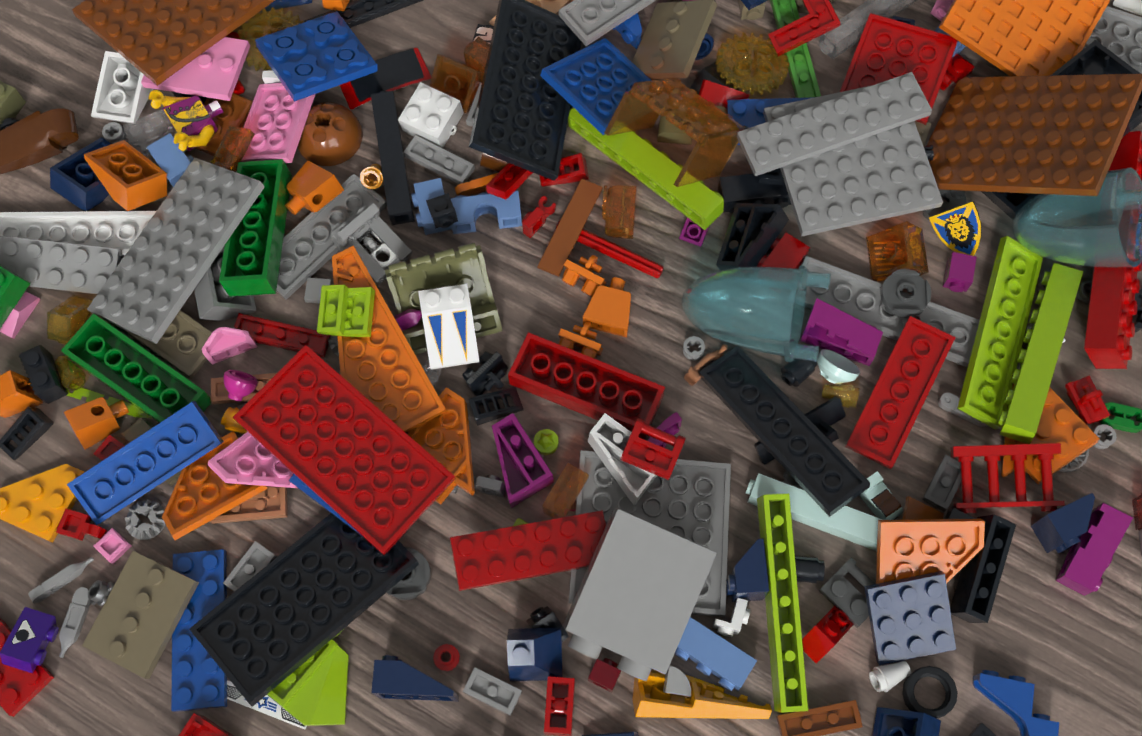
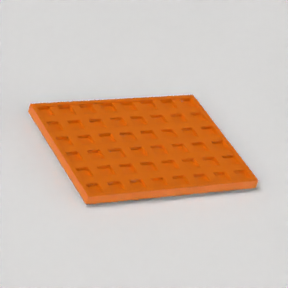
[939,0,1110,76]

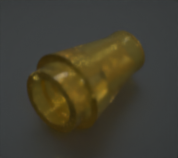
[54,355,86,391]
[822,383,860,409]

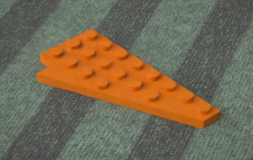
[332,245,446,433]

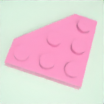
[208,432,297,488]

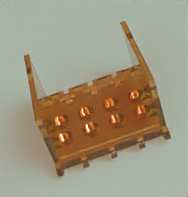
[604,78,748,187]

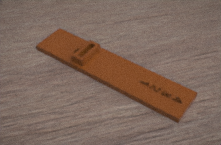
[537,179,603,277]

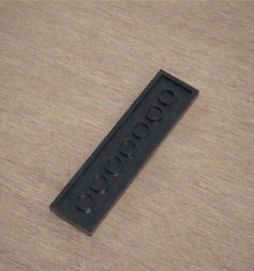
[699,346,870,517]

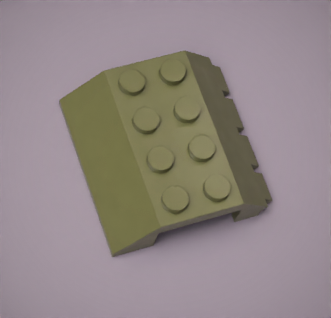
[385,243,503,355]

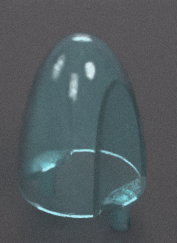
[1012,168,1142,268]
[681,266,831,363]

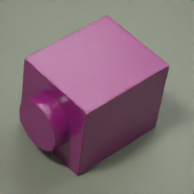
[943,252,977,292]

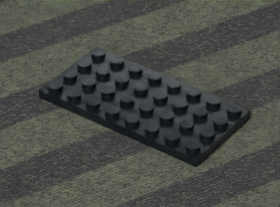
[469,0,582,181]
[189,513,419,707]

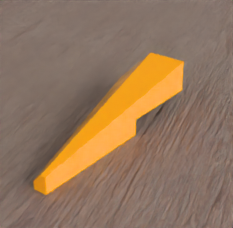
[632,669,772,719]

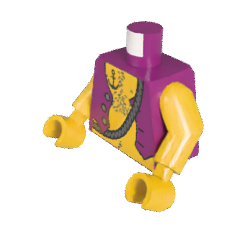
[149,90,223,152]

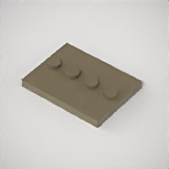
[632,0,717,79]
[82,551,199,679]

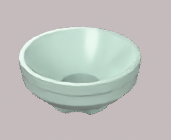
[817,349,860,385]

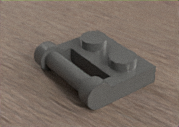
[819,557,875,628]

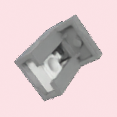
[331,203,412,287]

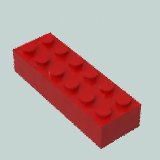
[508,332,665,439]

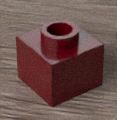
[588,658,621,693]

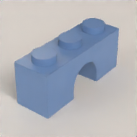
[451,191,522,234]

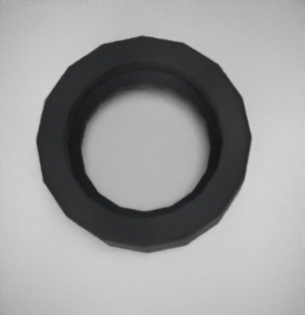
[902,666,958,719]

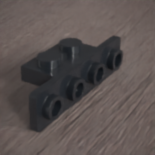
[754,396,846,465]

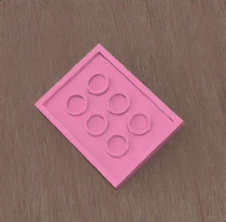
[141,37,250,101]
[232,83,315,165]

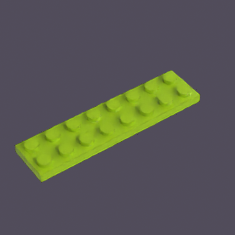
[957,236,1043,430]

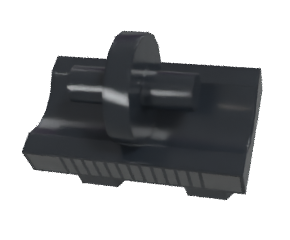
[462,351,508,396]

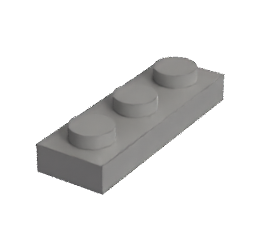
[403,135,475,184]

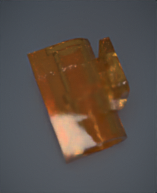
[602,185,636,239]

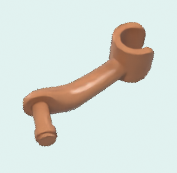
[683,344,728,386]

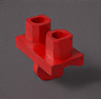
[1065,375,1110,425]

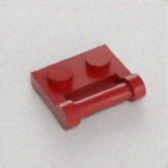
[620,418,686,480]

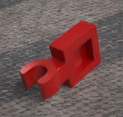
[940,54,975,91]
[522,196,556,238]
[56,508,107,541]

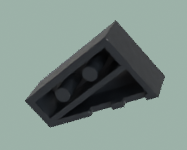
[716,203,789,280]

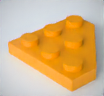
[0,464,85,543]

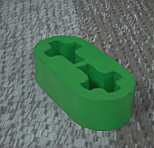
[1098,402,1142,433]

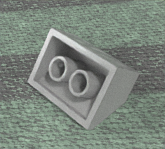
[194,245,256,321]

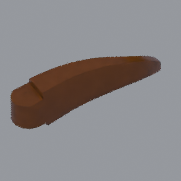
[0,108,79,174]

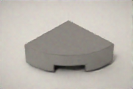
[663,666,691,697]

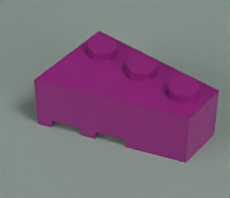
[800,298,883,366]
[492,413,554,508]
[1055,503,1133,596]

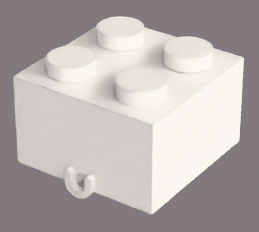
[398,82,464,148]

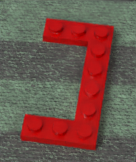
[768,0,841,56]

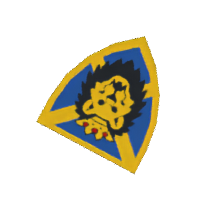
[929,201,982,256]

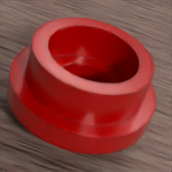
[433,644,460,671]

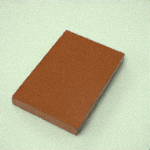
[195,93,253,160]

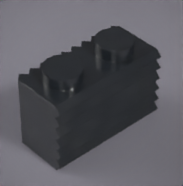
[19,345,68,404]

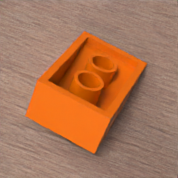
[84,140,167,211]

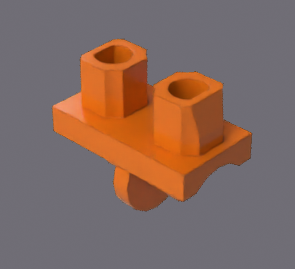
[562,255,607,297]
[558,322,603,359]

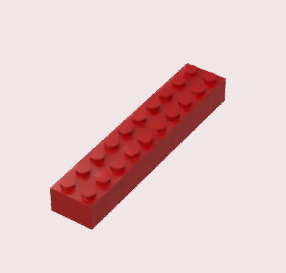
[1084,131,1142,369]

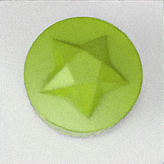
[534,429,559,455]

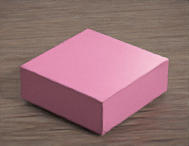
[94,528,132,564]

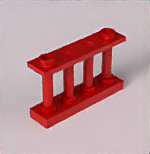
[950,443,1065,513]

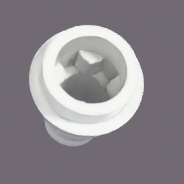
[869,660,911,692]

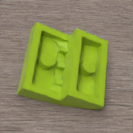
[317,285,375,337]

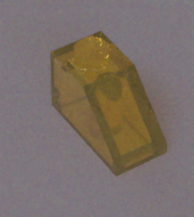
[47,295,93,344]

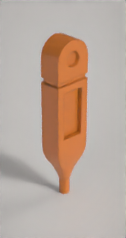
[455,173,498,197]

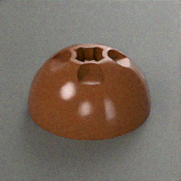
[297,102,363,166]

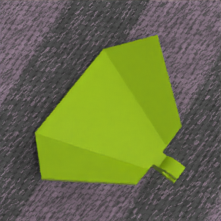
[267,628,349,726]

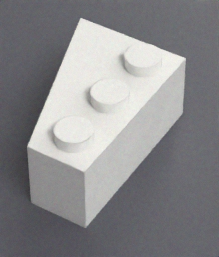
[588,413,657,506]

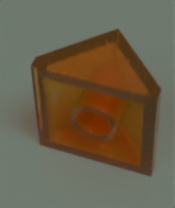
[430,54,482,114]

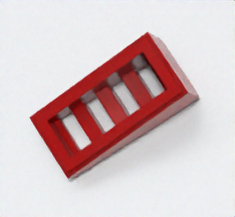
[539,153,589,187]

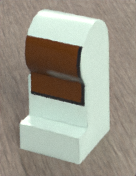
[859,471,903,520]

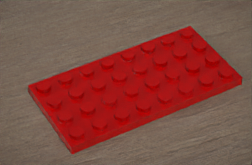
[233,345,456,555]

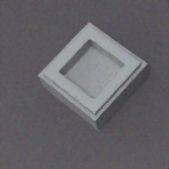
[304,278,333,304]

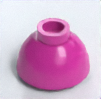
[223,370,259,401]

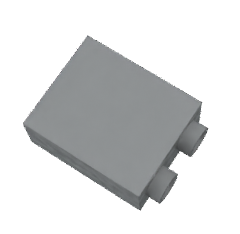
[563,509,717,681]

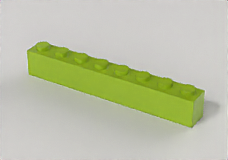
[568,107,724,230]
[998,263,1083,444]
[757,494,808,713]

